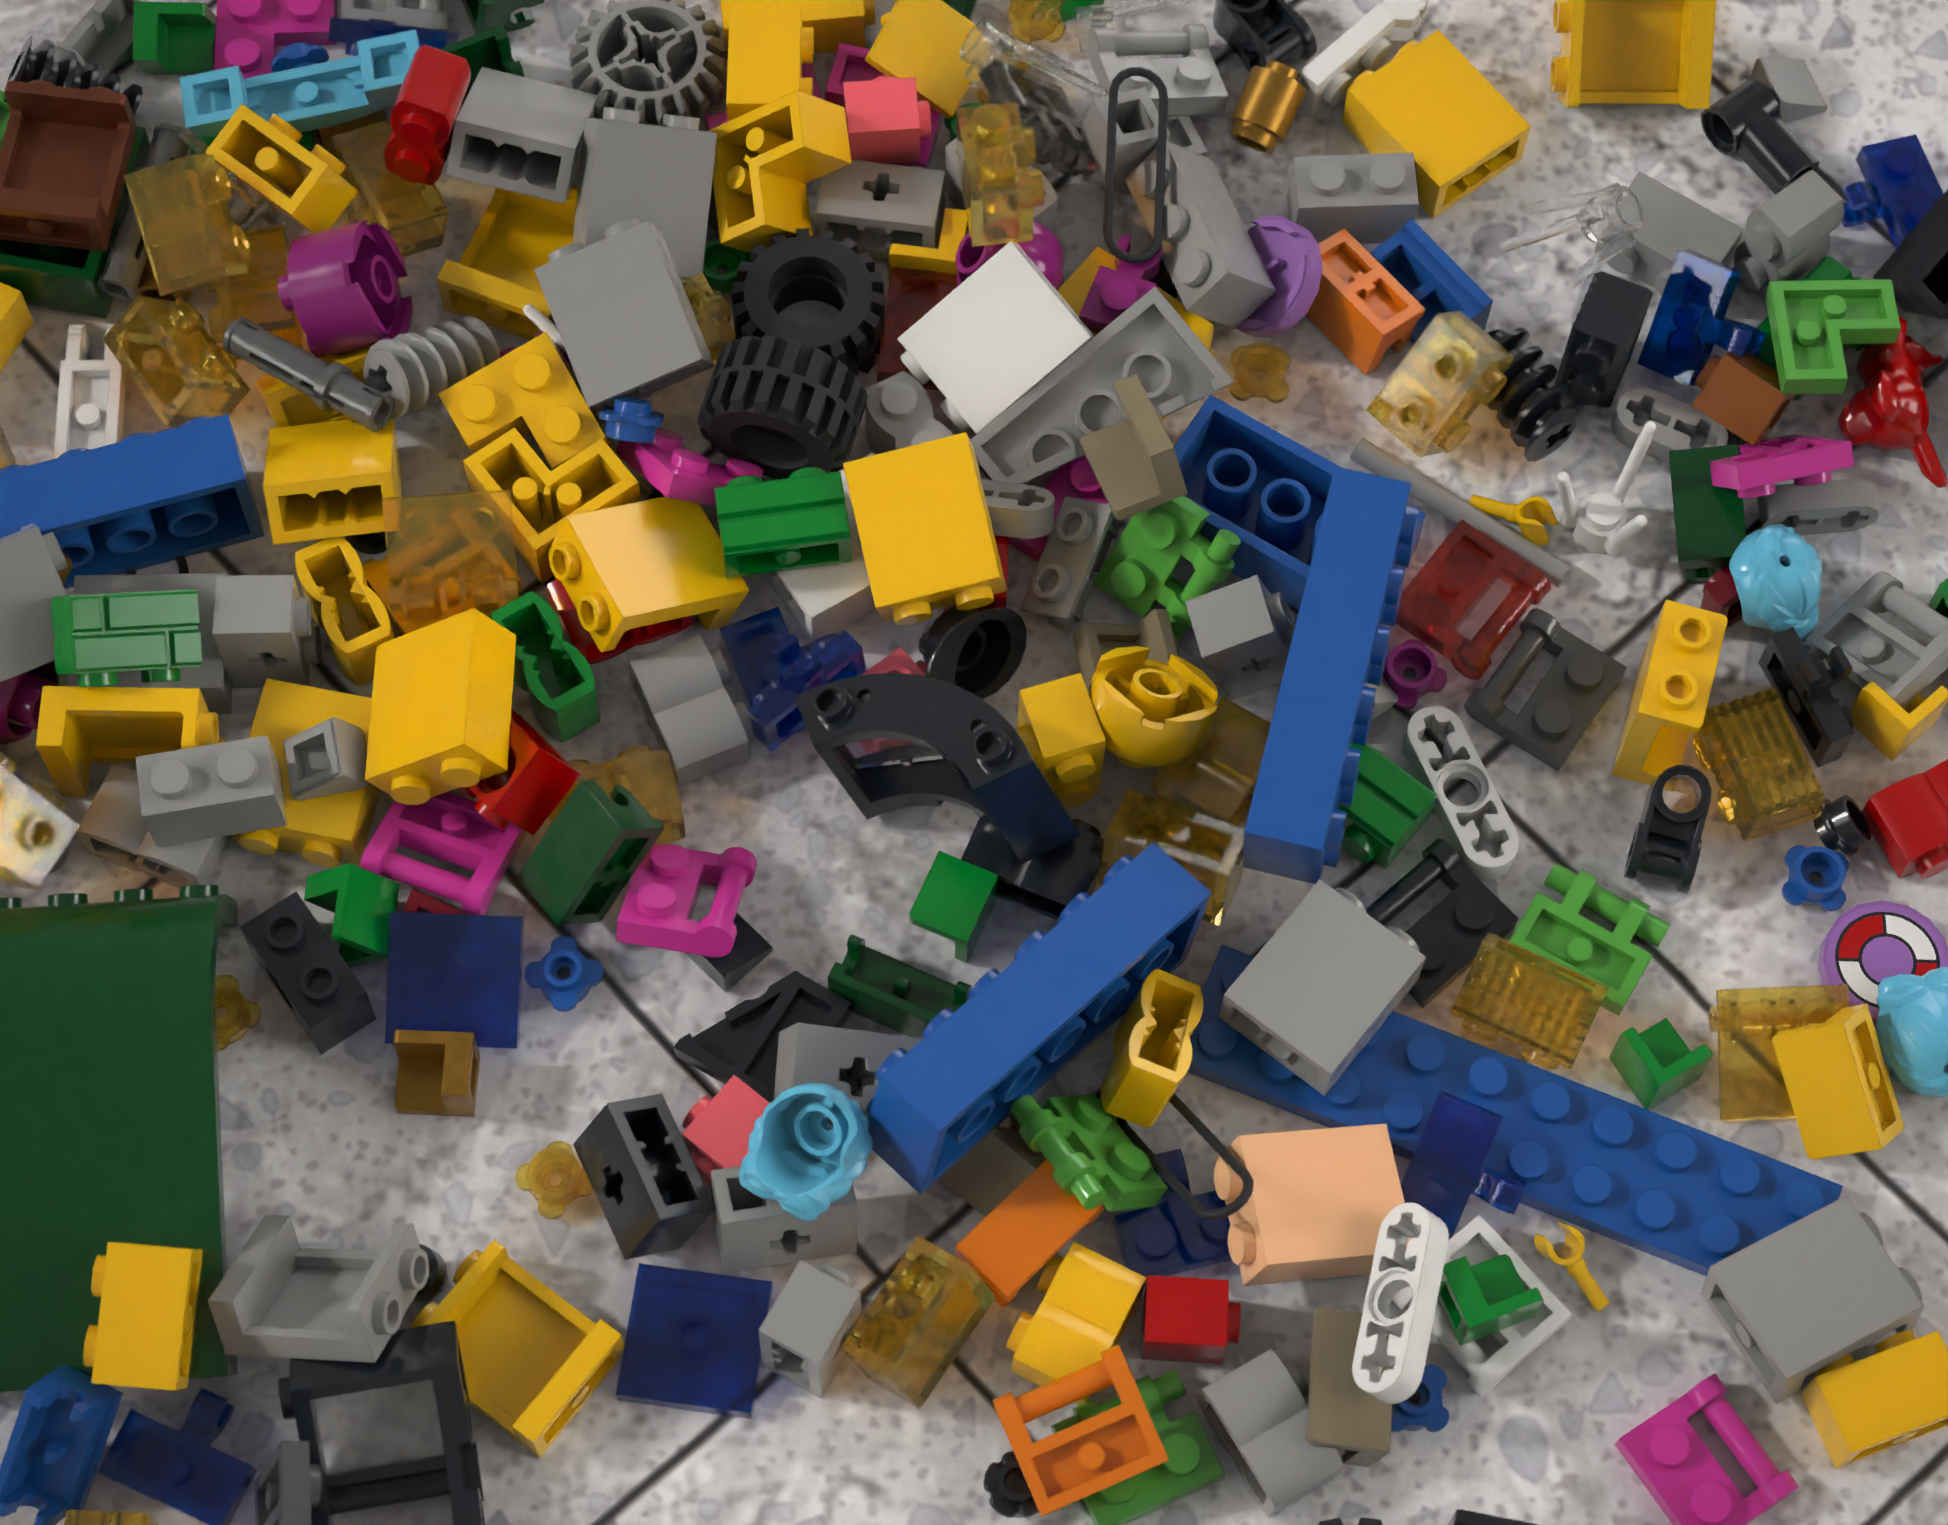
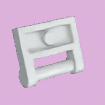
[1392,1214,1572,1397]

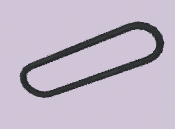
[1103,67,1168,264]
[1117,1093,1254,1220]

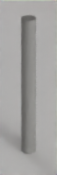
[1350,438,1571,587]

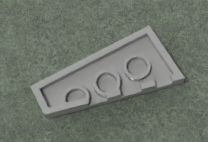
[970,286,1234,484]

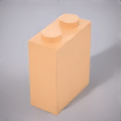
[1214,1124,1412,1286]

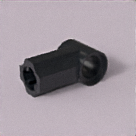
[1701,80,1820,195]

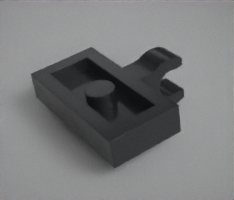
[1758,627,1854,767]

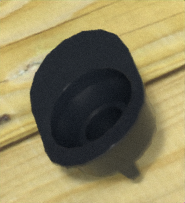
[918,605,1027,699]

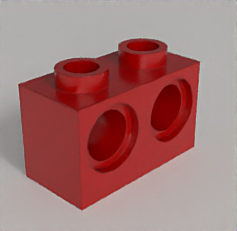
[457,709,581,836]

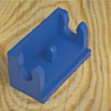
[1370,219,1493,367]
[0,1364,123,1525]

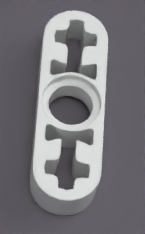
[1404,706,1519,880]
[1352,1203,1449,1404]

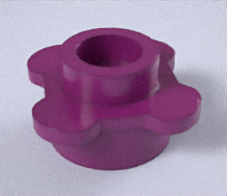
[1383,639,1447,709]

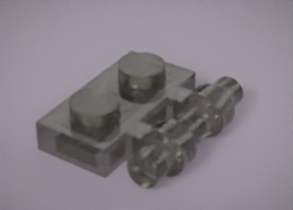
[978,59,1097,177]

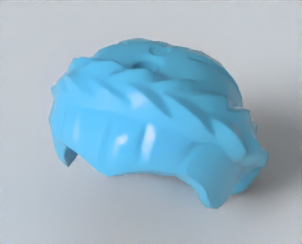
[1729,523,1822,642]
[1875,966,1948,1097]
[738,1083,873,1222]

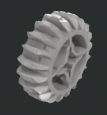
[569,0,728,126]

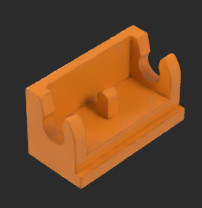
[1305,228,1426,376]
[955,1159,1104,1308]

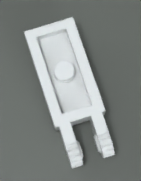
[1299,0,1428,118]
[53,324,127,459]

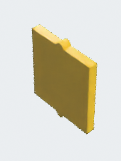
[864,0,994,119]

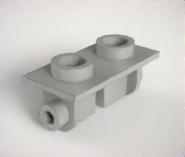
[54,0,144,83]
[1019,496,1119,632]

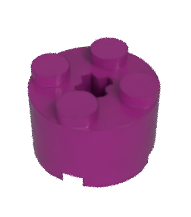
[278,220,413,358]

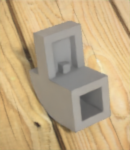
[1081,87,1208,194]

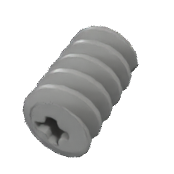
[363,315,500,419]

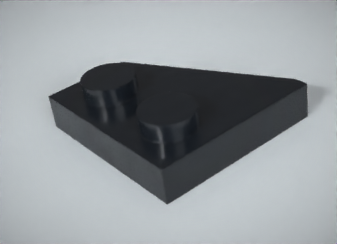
[674,971,852,1103]

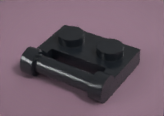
[1366,838,1518,1008]

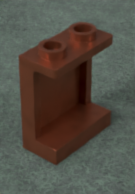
[0,80,137,252]

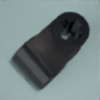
[1213,0,1317,73]
[1623,765,1712,894]

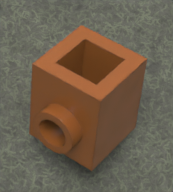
[1692,347,1796,446]

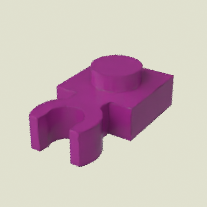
[1079,234,1162,334]

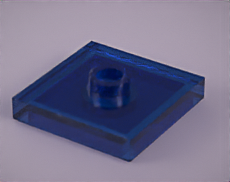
[385,911,524,1049]
[616,1263,773,1419]

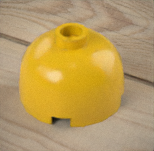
[1088,646,1218,768]

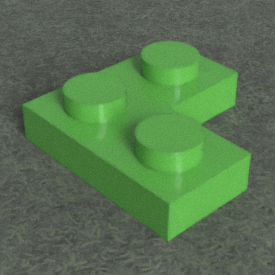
[1765,279,1901,394]

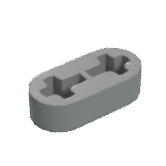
[1611,387,1728,464]
[981,479,1055,539]
[1757,479,1878,535]

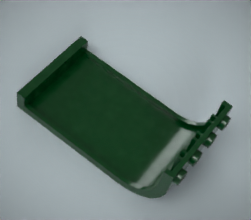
[0,885,238,1392]

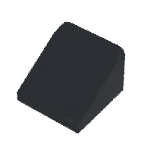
[685,913,773,993]

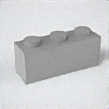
[1125,141,1276,329]

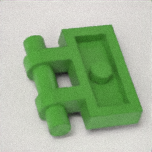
[1093,495,1241,642]
[1504,862,1671,1016]
[1010,1094,1168,1212]
[1051,1370,1225,1525]

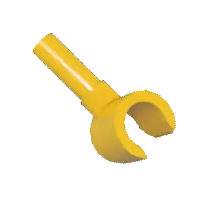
[1469,494,1559,546]
[1534,1220,1610,1312]

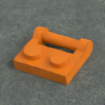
[992,1345,1169,1517]

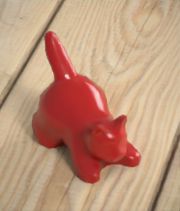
[1838,316,1947,488]

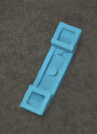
[179,29,420,137]

